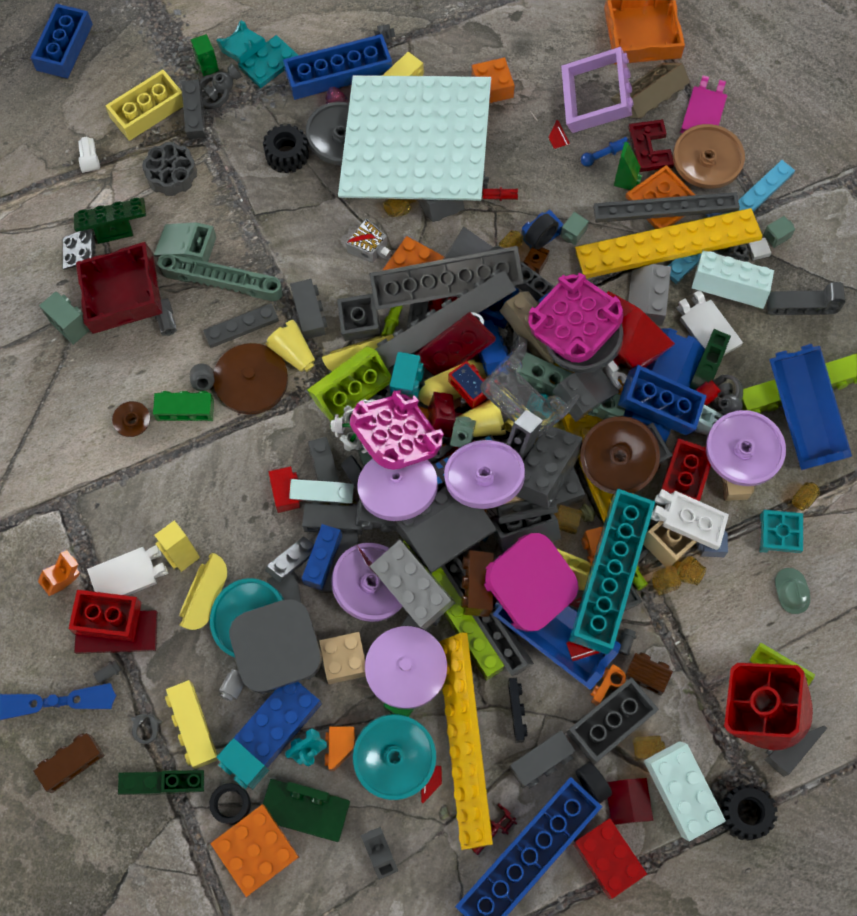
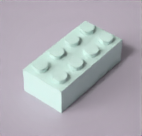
[692,250,774,309]
[644,741,726,842]

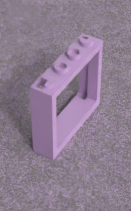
[561,47,634,133]

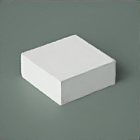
[747,238,771,260]

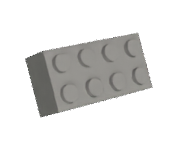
[370,540,456,630]

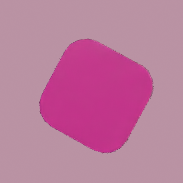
[528,273,623,363]
[350,390,444,470]
[484,533,579,632]

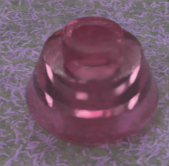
[325,87,348,104]

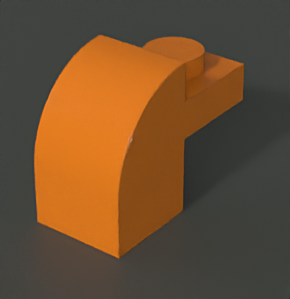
[38,550,80,596]

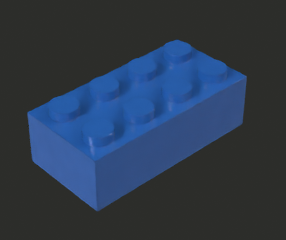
[31,4,93,79]
[618,365,707,435]
[234,682,322,768]

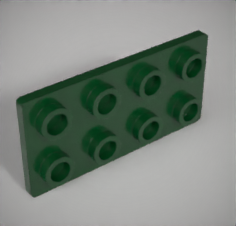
[74,197,146,244]
[263,779,350,842]

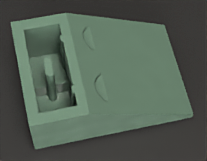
[154,222,217,262]

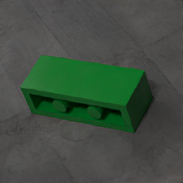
[153,391,214,421]

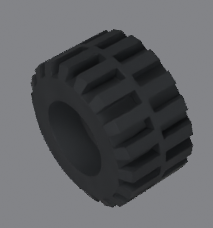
[263,124,309,173]
[720,784,778,841]

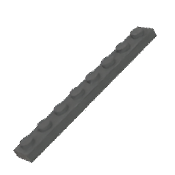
[593,192,740,223]

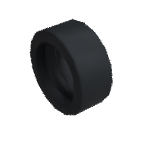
[525,214,559,249]
[576,762,612,804]
[209,783,251,825]

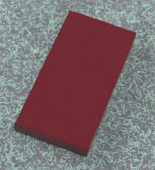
[414,312,496,376]
[74,610,158,654]

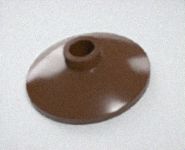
[112,401,150,437]

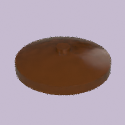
[213,343,288,415]
[580,416,660,494]

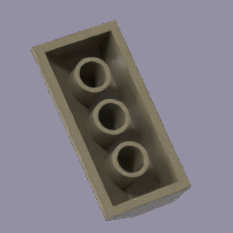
[611,63,690,119]
[500,291,556,365]

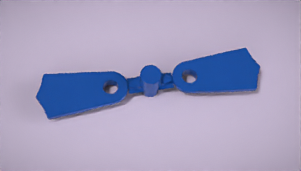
[0,683,117,720]

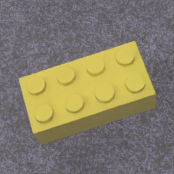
[105,70,183,141]

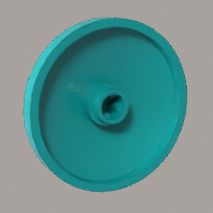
[210,578,284,657]
[352,714,436,800]

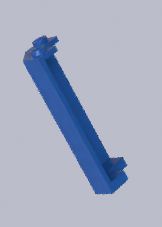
[623,328,705,443]
[769,344,852,470]
[493,600,621,690]

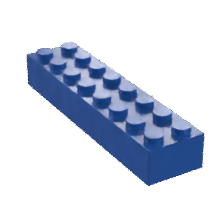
[455,777,603,916]

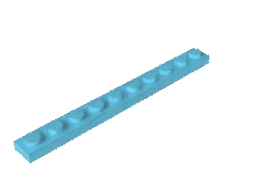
[668,160,795,284]

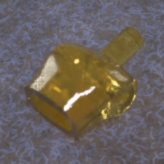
[383,199,417,218]
[672,556,707,586]

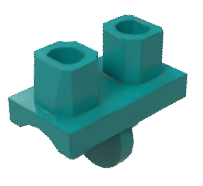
[285,728,327,767]

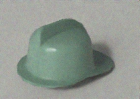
[775,568,810,614]

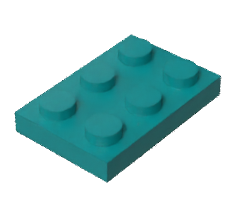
[238,35,299,89]

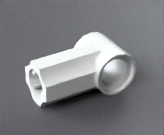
[78,137,100,173]

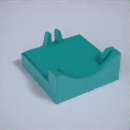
[216,20,266,64]
[759,510,803,553]

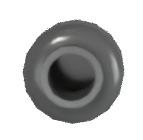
[189,363,215,391]

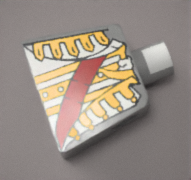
[346,219,392,263]

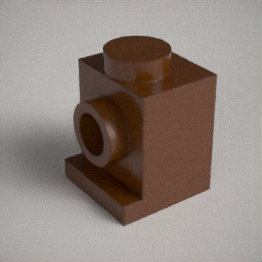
[523,247,550,275]

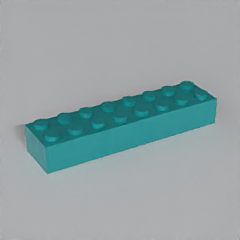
[569,489,655,655]

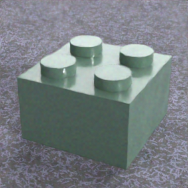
[39,291,90,345]

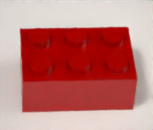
[659,438,711,501]
[68,590,142,642]
[572,818,647,900]

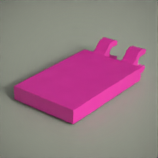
[680,75,727,133]

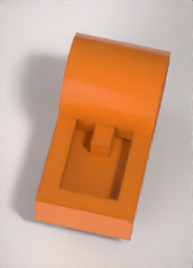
[591,664,626,706]

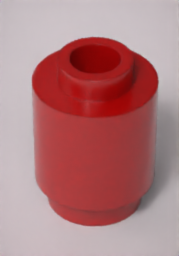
[696,380,721,406]

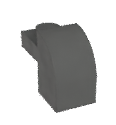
[361,827,398,880]

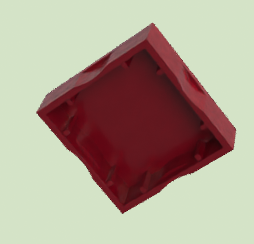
[76,242,163,334]

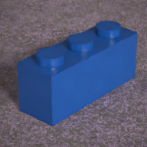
[301,524,342,591]

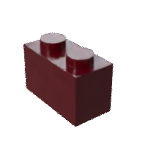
[428,392,456,437]

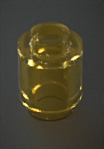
[499,230,524,248]
[792,482,820,511]

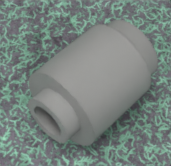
[219,669,244,702]

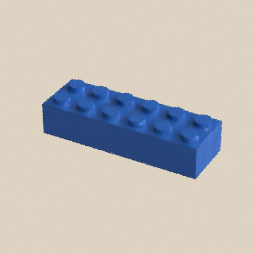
[283,34,392,100]

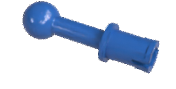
[581,137,630,167]

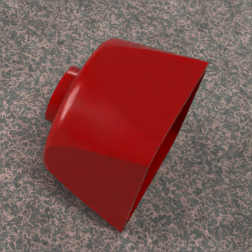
[607,291,675,370]
[724,663,813,750]

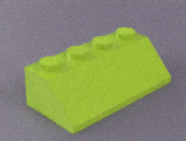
[307,346,392,422]

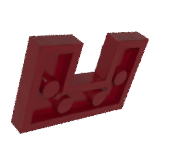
[628,119,674,172]

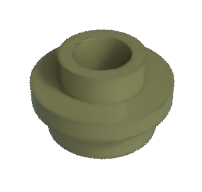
[579,503,595,522]

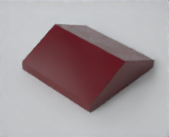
[607,778,653,825]

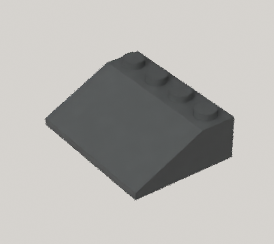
[395,487,496,573]

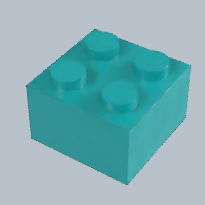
[390,352,424,399]
[216,738,270,790]

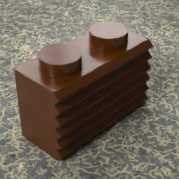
[625,652,673,696]

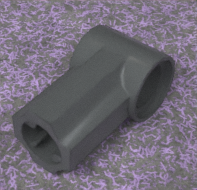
[155,298,177,336]

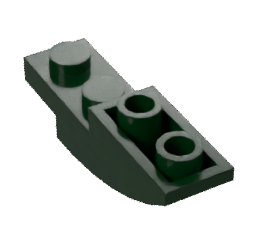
[689,329,731,390]
[118,770,204,795]

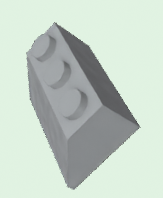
[628,264,671,325]

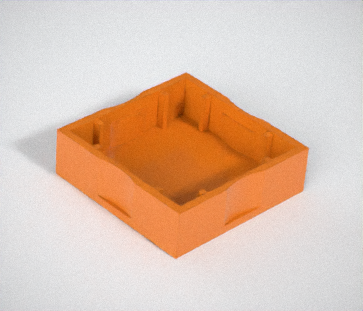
[604,0,685,64]

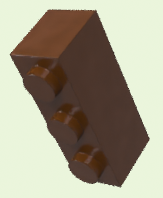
[461,551,494,617]
[33,733,105,794]

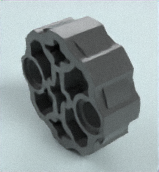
[142,142,197,196]

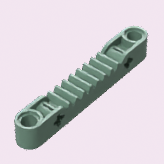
[157,254,283,301]

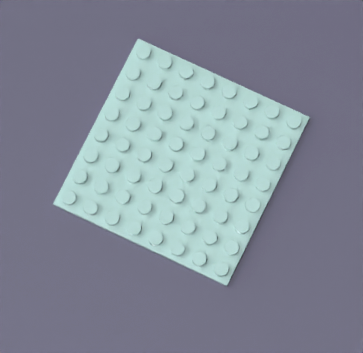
[338,75,491,201]

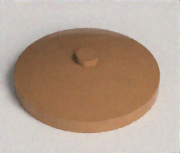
[673,124,745,189]

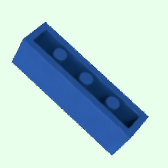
[478,319,512,380]

